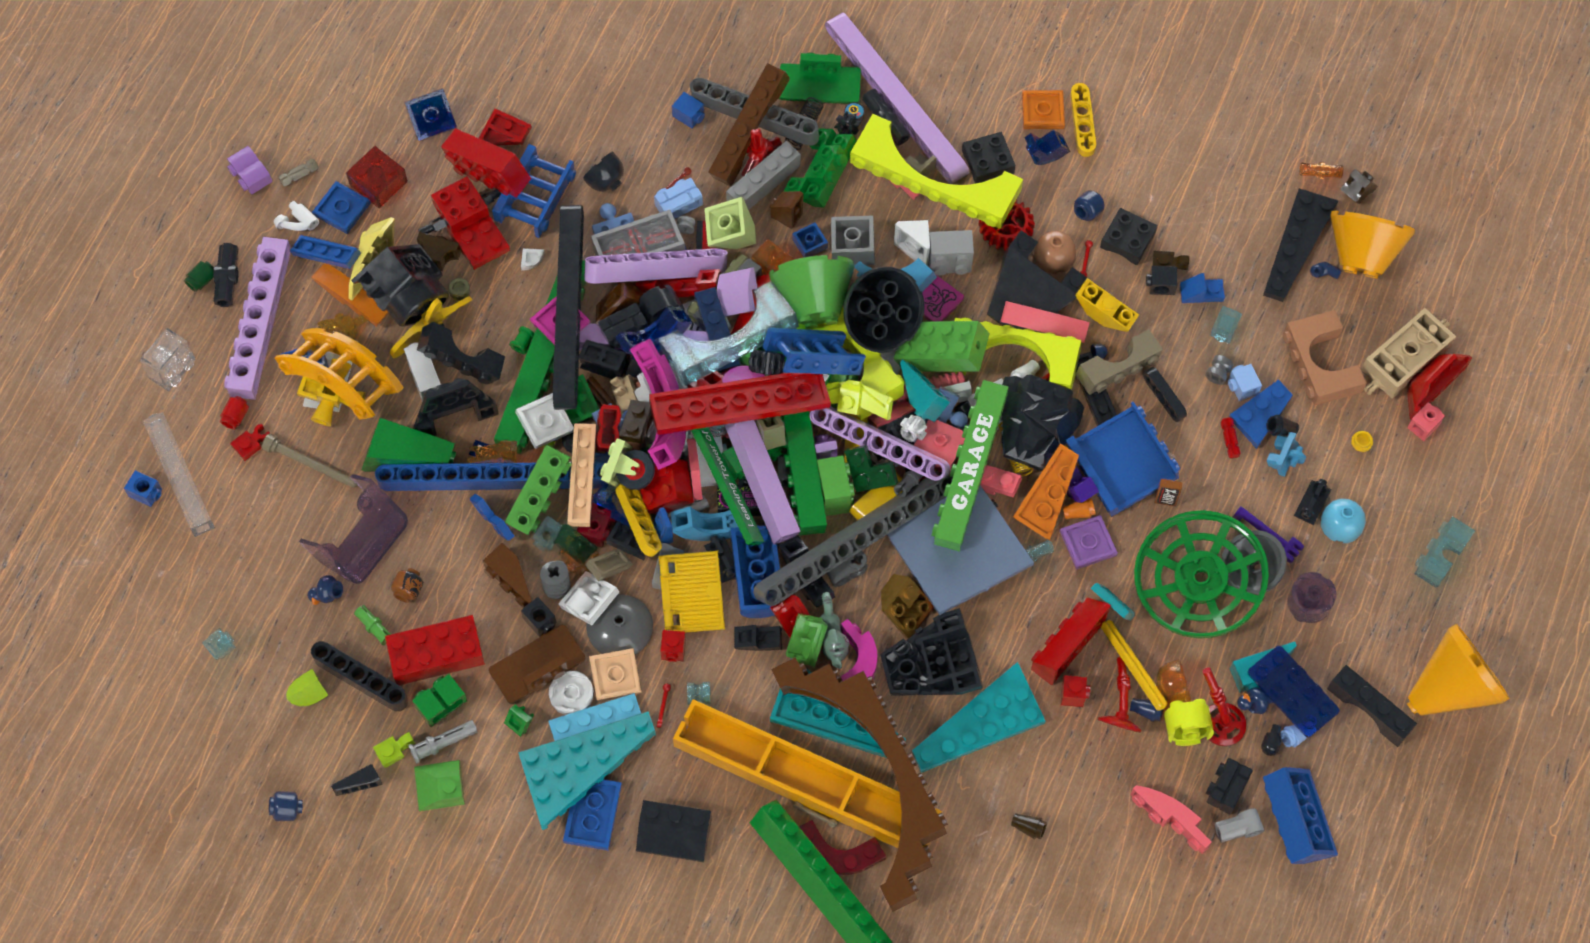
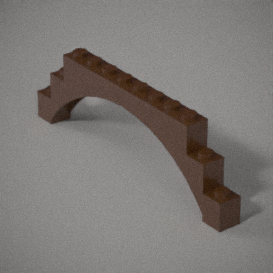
[771,657,948,912]

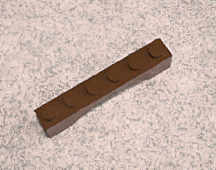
[708,63,790,187]

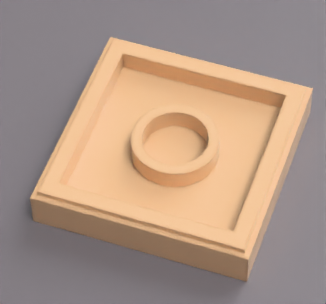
[589,648,641,701]

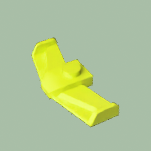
[826,380,894,420]

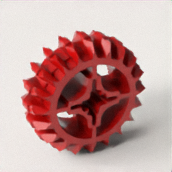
[978,199,1035,251]

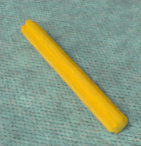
[1101,620,1168,711]

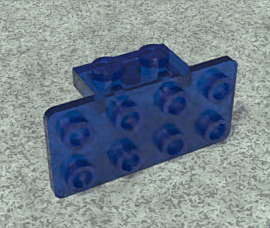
[1248,646,1340,738]

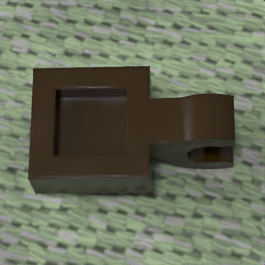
[1152,251,1190,270]

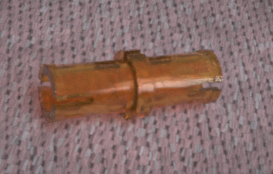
[1299,162,1344,179]

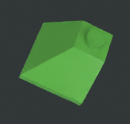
[414,760,465,811]

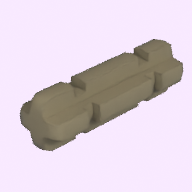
[279,159,318,186]

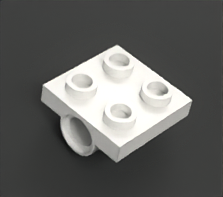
[559,571,619,625]

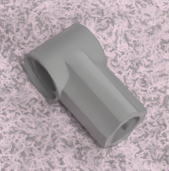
[1215,808,1265,843]

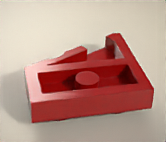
[479,109,532,146]

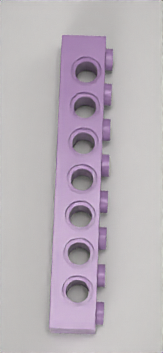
[224,237,291,400]

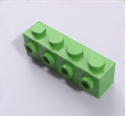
[505,445,572,535]

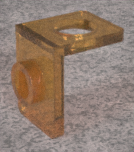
[560,550,599,576]

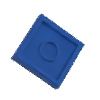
[312,181,371,234]

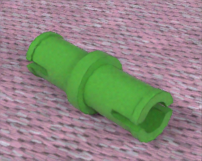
[354,605,391,646]

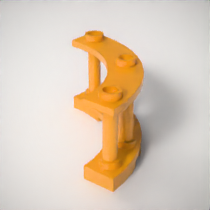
[274,328,404,420]

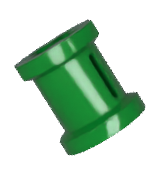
[509,326,534,355]

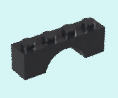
[417,322,505,384]
[1327,665,1417,747]

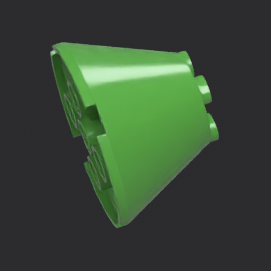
[769,255,855,329]

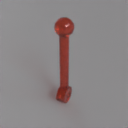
[662,167,692,189]

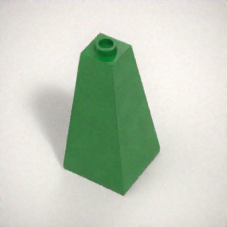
[361,418,456,472]

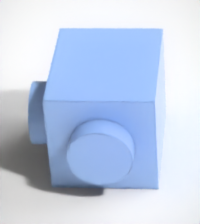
[1228,364,1262,401]

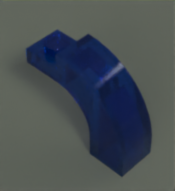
[616,307,692,354]

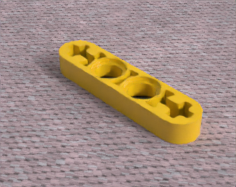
[1070,83,1096,157]
[615,483,662,557]

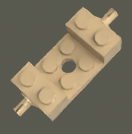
[1361,308,1456,399]

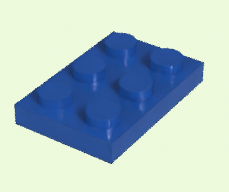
[563,780,622,851]

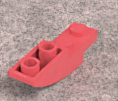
[934,458,1022,498]
[1130,785,1212,854]

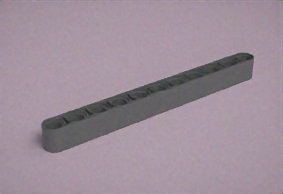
[753,471,953,606]

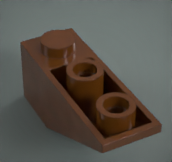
[483,543,532,608]

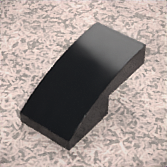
[734,625,782,651]

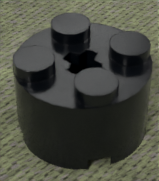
[638,285,686,329]

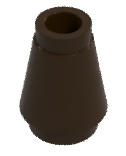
[1011,813,1047,840]

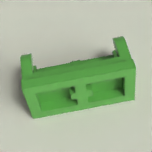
[785,613,828,667]

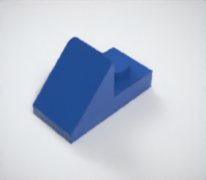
[1180,273,1225,303]

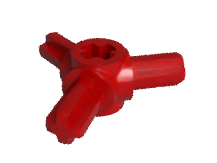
[741,128,782,176]

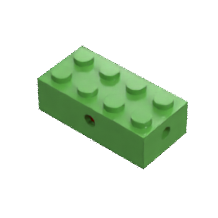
[894,321,990,372]

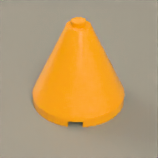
[1407,624,1510,716]

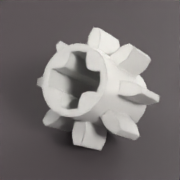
[900,415,927,443]

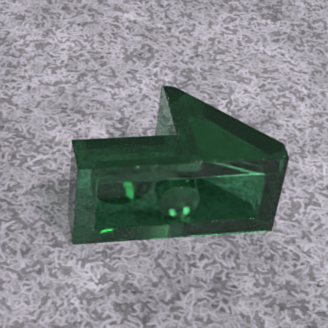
[553,524,598,566]

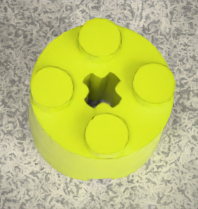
[1164,699,1214,746]

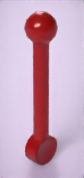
[1080,240,1093,277]
[656,683,671,728]

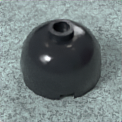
[583,151,624,192]

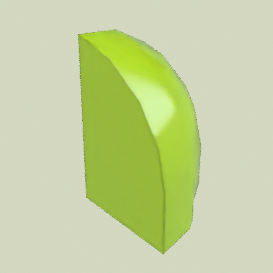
[286,669,328,706]

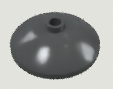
[1221,530,1287,595]
[586,594,653,655]

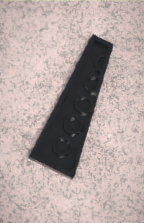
[1263,188,1338,302]

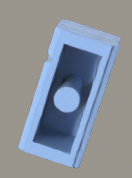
[654,178,703,219]

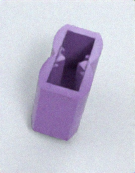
[227,146,273,195]

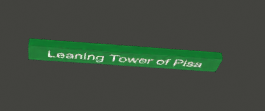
[678,389,765,545]

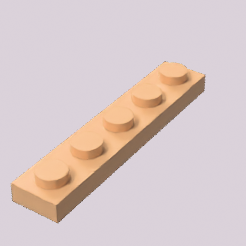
[567,424,597,527]

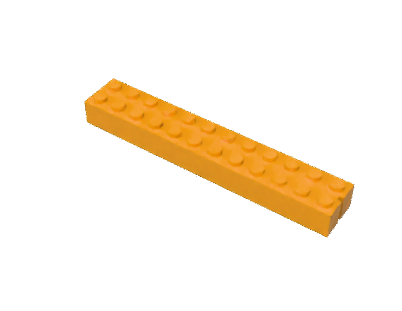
[673,699,942,848]

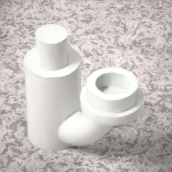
[274,201,319,231]

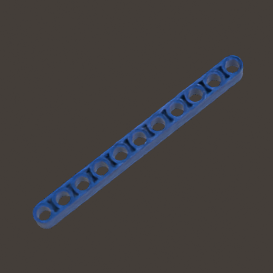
[375,462,612,491]

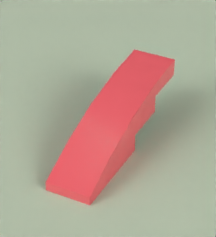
[1001,301,1090,343]

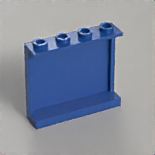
[1066,401,1180,517]

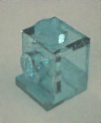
[531,516,566,551]
[202,628,236,660]

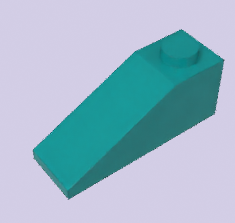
[900,359,950,422]
[1229,641,1297,693]

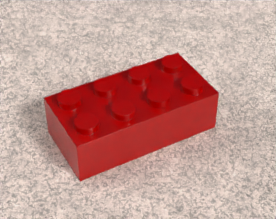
[441,128,531,198]
[385,615,485,685]

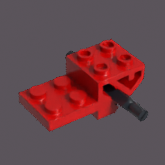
[418,176,511,270]

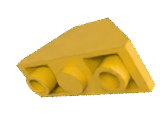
[1075,278,1139,332]

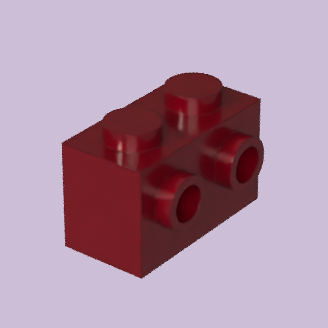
[576,493,620,548]

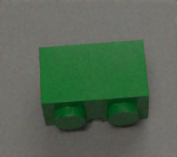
[412,674,467,728]

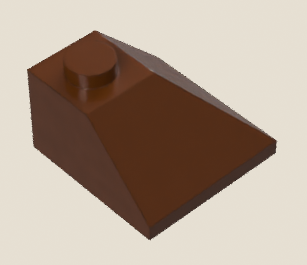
[596,281,643,326]

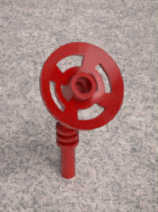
[1097,656,1142,733]
[1202,667,1247,746]

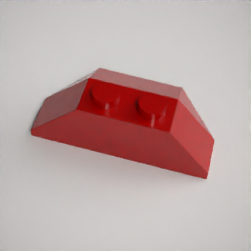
[1407,354,1472,420]

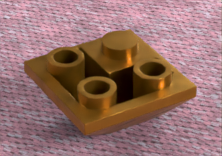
[881,574,933,639]

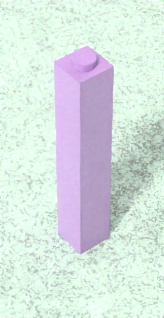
[725,420,800,544]

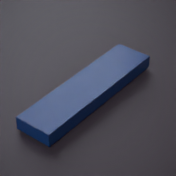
[290,235,361,269]

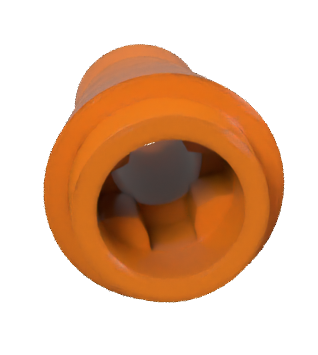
[1062,498,1096,520]

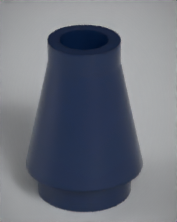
[1130,698,1164,722]

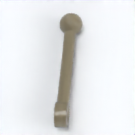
[793,802,837,828]

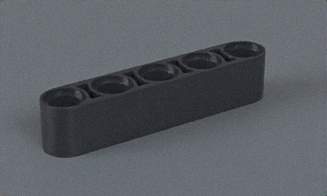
[311,641,408,712]

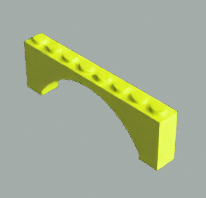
[850,114,1023,229]

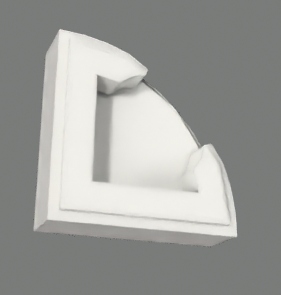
[521,248,544,270]

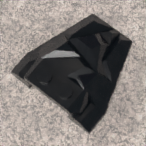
[1000,375,1085,471]
[413,378,499,436]
[880,608,983,696]

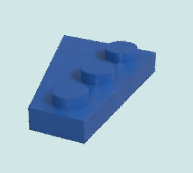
[1229,380,1293,449]

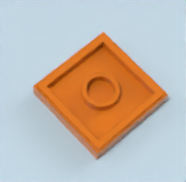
[1022,90,1065,129]

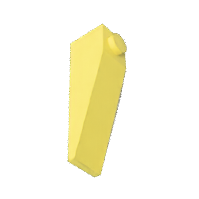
[349,217,395,300]

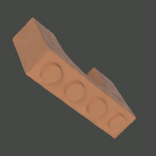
[1283,310,1366,406]

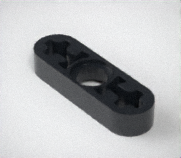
[1143,367,1187,422]

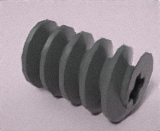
[540,561,571,599]

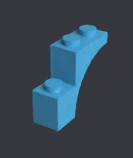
[855,258,937,292]

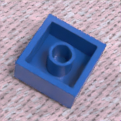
[792,222,828,258]

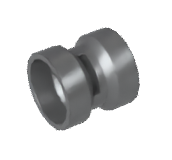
[1205,355,1234,385]

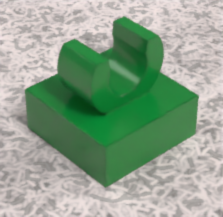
[504,704,534,737]

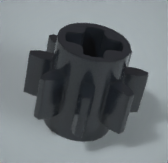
[834,111,861,135]

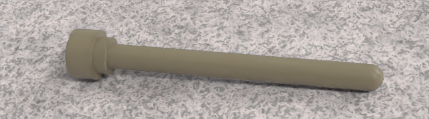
[262,434,358,488]

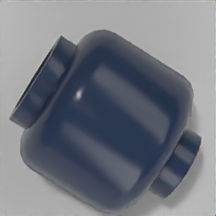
[1074,190,1105,221]
[268,791,303,821]

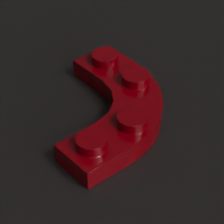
[799,820,886,875]

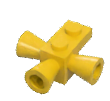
[297,359,366,426]

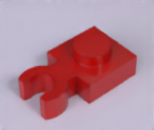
[230,424,270,461]

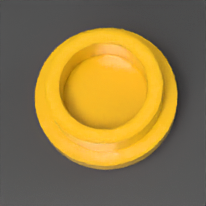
[1351,431,1373,452]

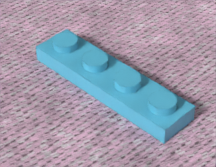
[548,693,641,741]

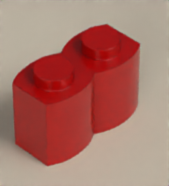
[596,404,621,452]

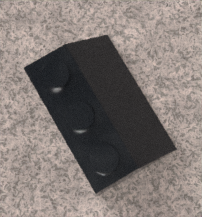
[636,800,712,863]

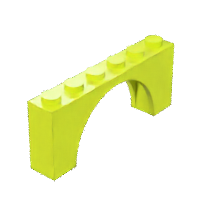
[947,318,1081,390]

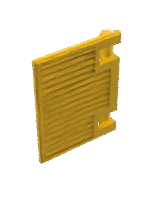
[658,551,725,633]

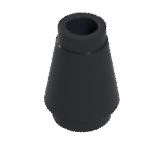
[1266,415,1299,436]

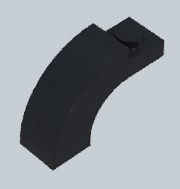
[779,535,835,608]

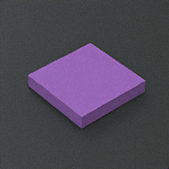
[1060,515,1118,570]

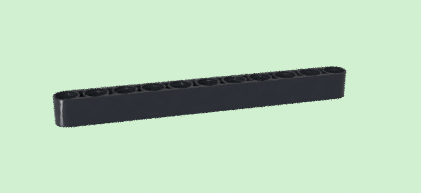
[553,205,584,410]

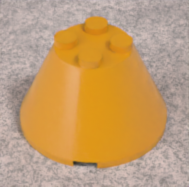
[1330,211,1415,279]

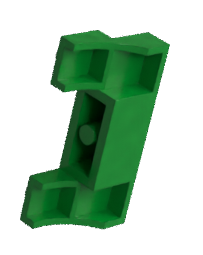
[783,128,857,208]

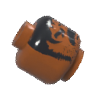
[391,568,424,603]

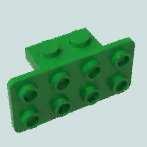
[779,52,861,104]

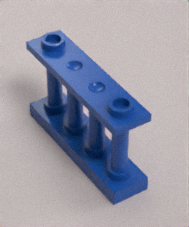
[492,144,576,238]
[763,328,866,375]

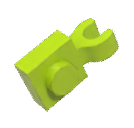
[373,732,416,768]

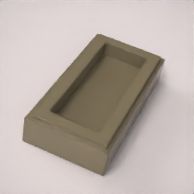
[585,549,633,581]

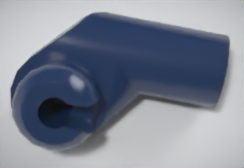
[1310,262,1342,279]

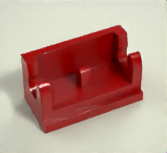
[770,595,810,638]

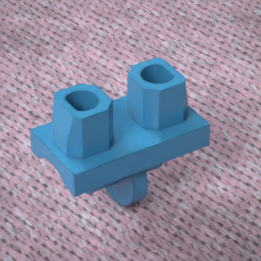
[1267,432,1306,477]

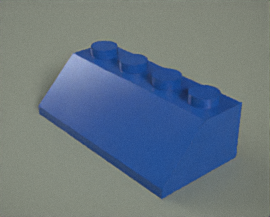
[1263,767,1338,864]

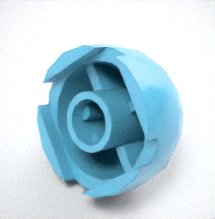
[1321,499,1366,543]

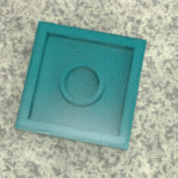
[1091,583,1136,621]

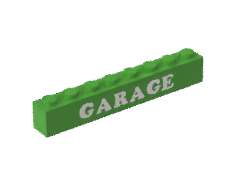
[931,380,1008,552]

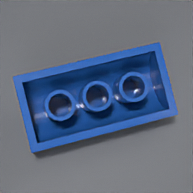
[730,526,780,618]

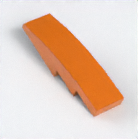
[311,263,389,327]

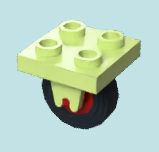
[600,438,655,490]

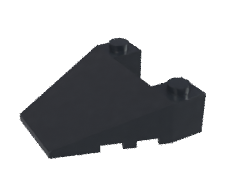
[987,230,1089,330]

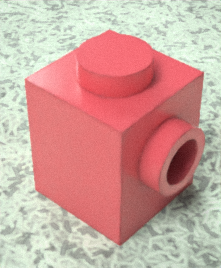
[1407,402,1445,441]

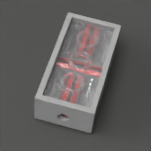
[591,210,685,256]

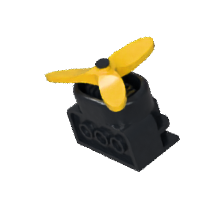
[351,244,473,358]

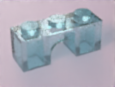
[1414,516,1475,588]

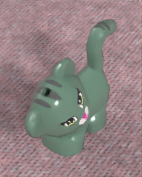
[821,592,850,669]

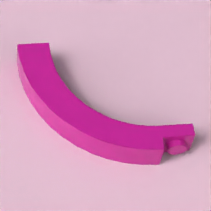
[630,339,686,470]

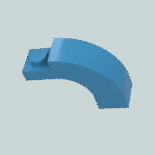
[671,507,749,541]

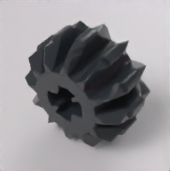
[748,350,785,375]

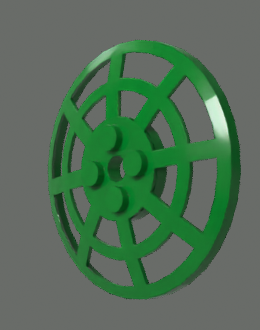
[1134,510,1269,639]

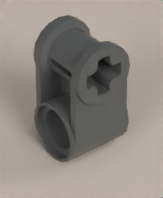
[827,551,867,587]

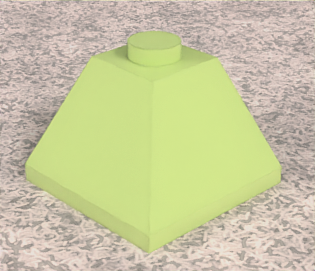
[705,197,756,249]

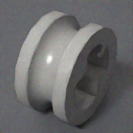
[677,216,696,234]

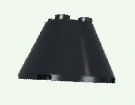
[844,267,924,353]

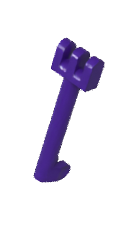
[1232,506,1304,563]

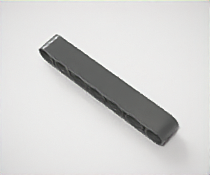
[690,78,820,146]

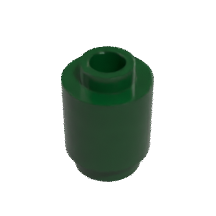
[184,261,214,292]

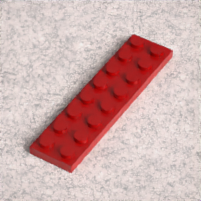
[649,373,831,435]

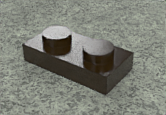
[619,400,652,444]

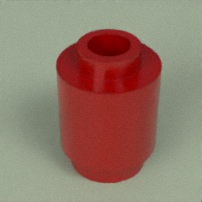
[220,396,249,430]

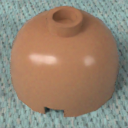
[1034,231,1076,274]

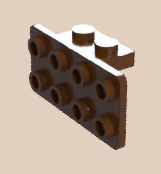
[489,624,586,704]

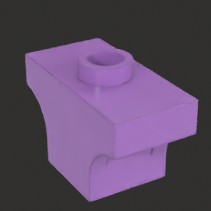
[813,434,838,460]

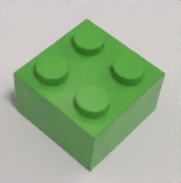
[817,456,855,516]

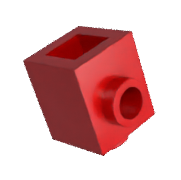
[660,630,686,662]
[1061,675,1091,707]

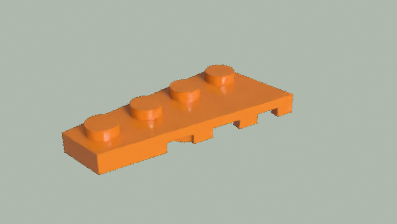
[1013,443,1079,541]

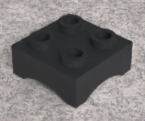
[962,131,1016,184]
[1100,208,1158,265]

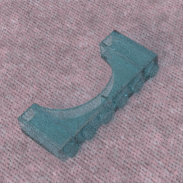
[659,281,799,386]

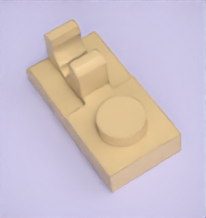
[610,375,638,417]

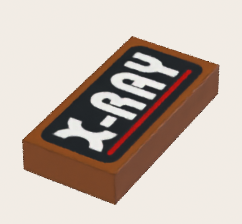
[1154,479,1183,507]

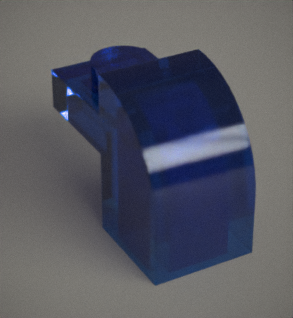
[1024,130,1071,165]

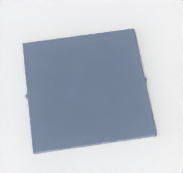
[887,485,1034,615]

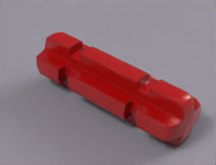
[1221,417,1241,459]

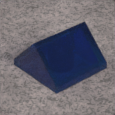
[404,88,457,141]

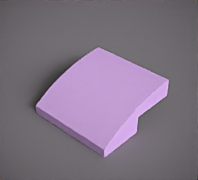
[717,268,757,317]

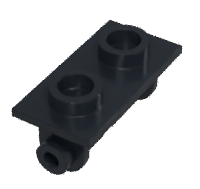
[1294,479,1332,526]
[704,535,736,584]

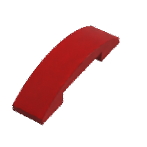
[635,269,721,298]

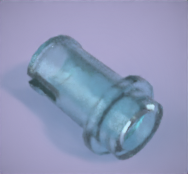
[1025,539,1054,562]

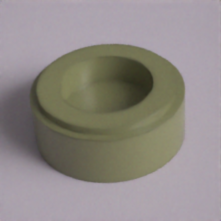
[448,278,470,300]

